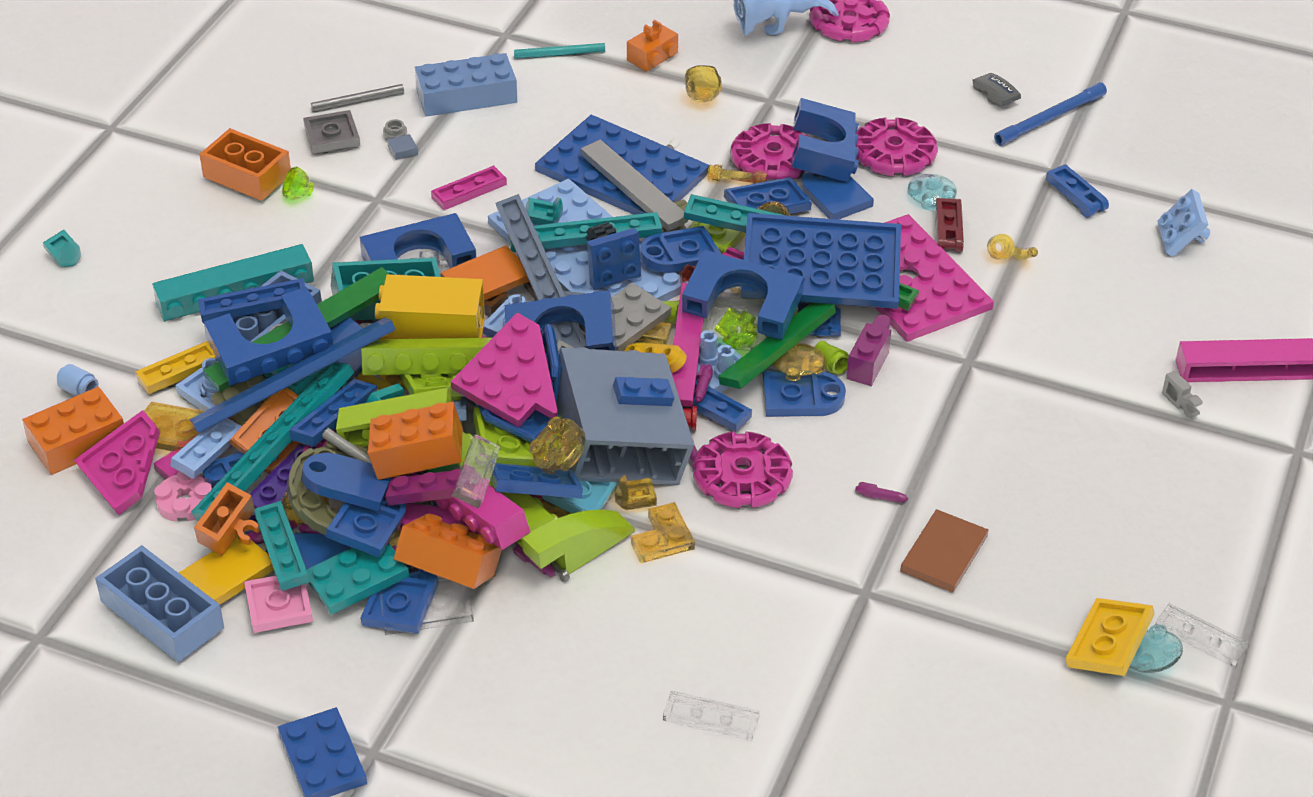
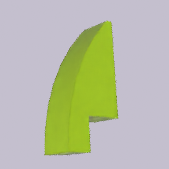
[521,509,635,574]

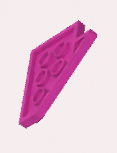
[451,313,557,428]

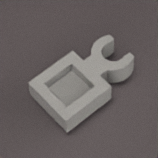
[1162,370,1203,418]

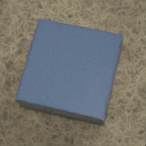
[387,134,418,160]

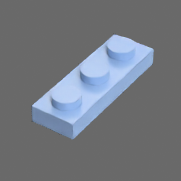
[170,418,242,479]

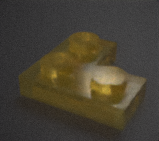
[631,502,695,564]

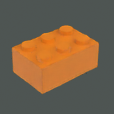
[199,128,292,201]
[22,386,124,475]
[368,401,463,480]
[394,514,501,589]

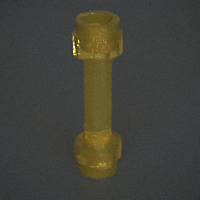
[708,164,767,184]

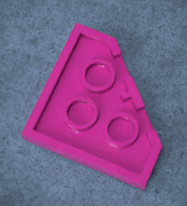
[74,410,160,515]

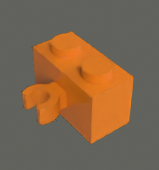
[627,19,678,72]
[194,482,260,556]

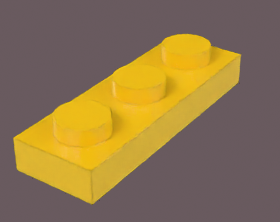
[135,341,215,394]

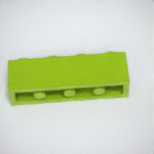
[336,388,452,447]

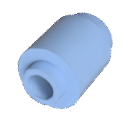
[57,364,99,396]

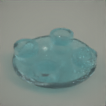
[908,174,957,210]
[1129,625,1183,673]

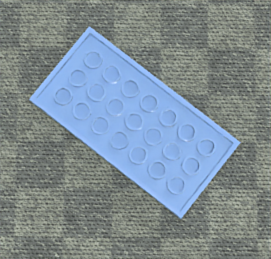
[488,178,688,301]

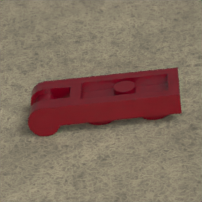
[936,198,964,252]

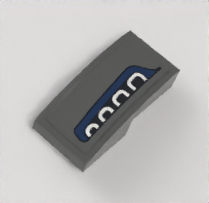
[972,73,1021,106]

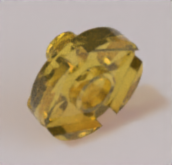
[529,416,585,474]

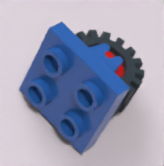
[586,222,641,290]

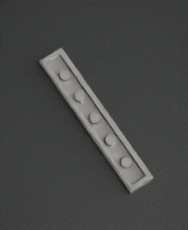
[581,139,688,231]

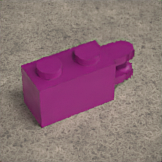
[846,314,891,386]

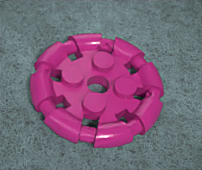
[809,0,890,42]
[855,117,938,176]
[730,123,809,182]
[692,431,793,508]

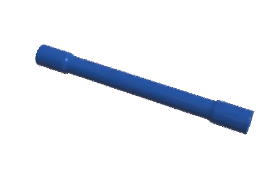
[994,82,1107,146]

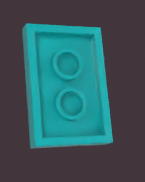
[307,544,410,615]

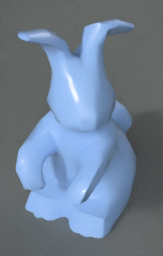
[733,0,839,36]

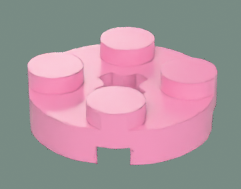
[154,471,212,521]

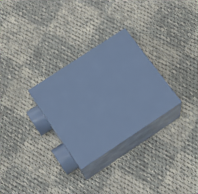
[556,347,694,485]

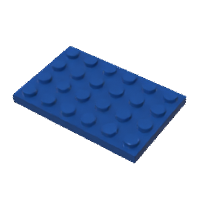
[535,114,710,215]
[741,213,901,309]

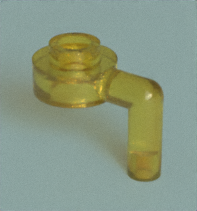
[987,234,1038,260]

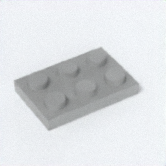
[579,282,671,351]

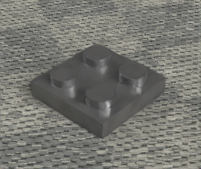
[303,110,360,154]

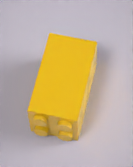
[375,275,485,339]

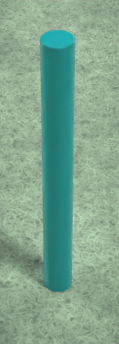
[514,43,605,59]

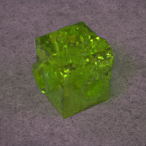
[714,308,759,349]

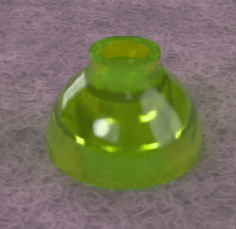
[282,166,314,200]

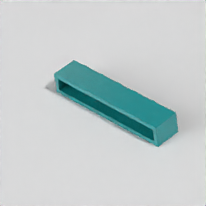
[152,244,314,321]

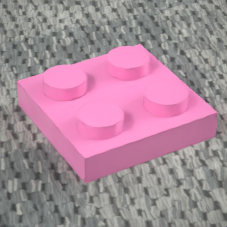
[244,576,313,633]

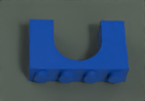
[792,98,859,182]
[360,213,476,268]
[682,249,804,340]
[204,286,333,386]
[504,290,617,351]

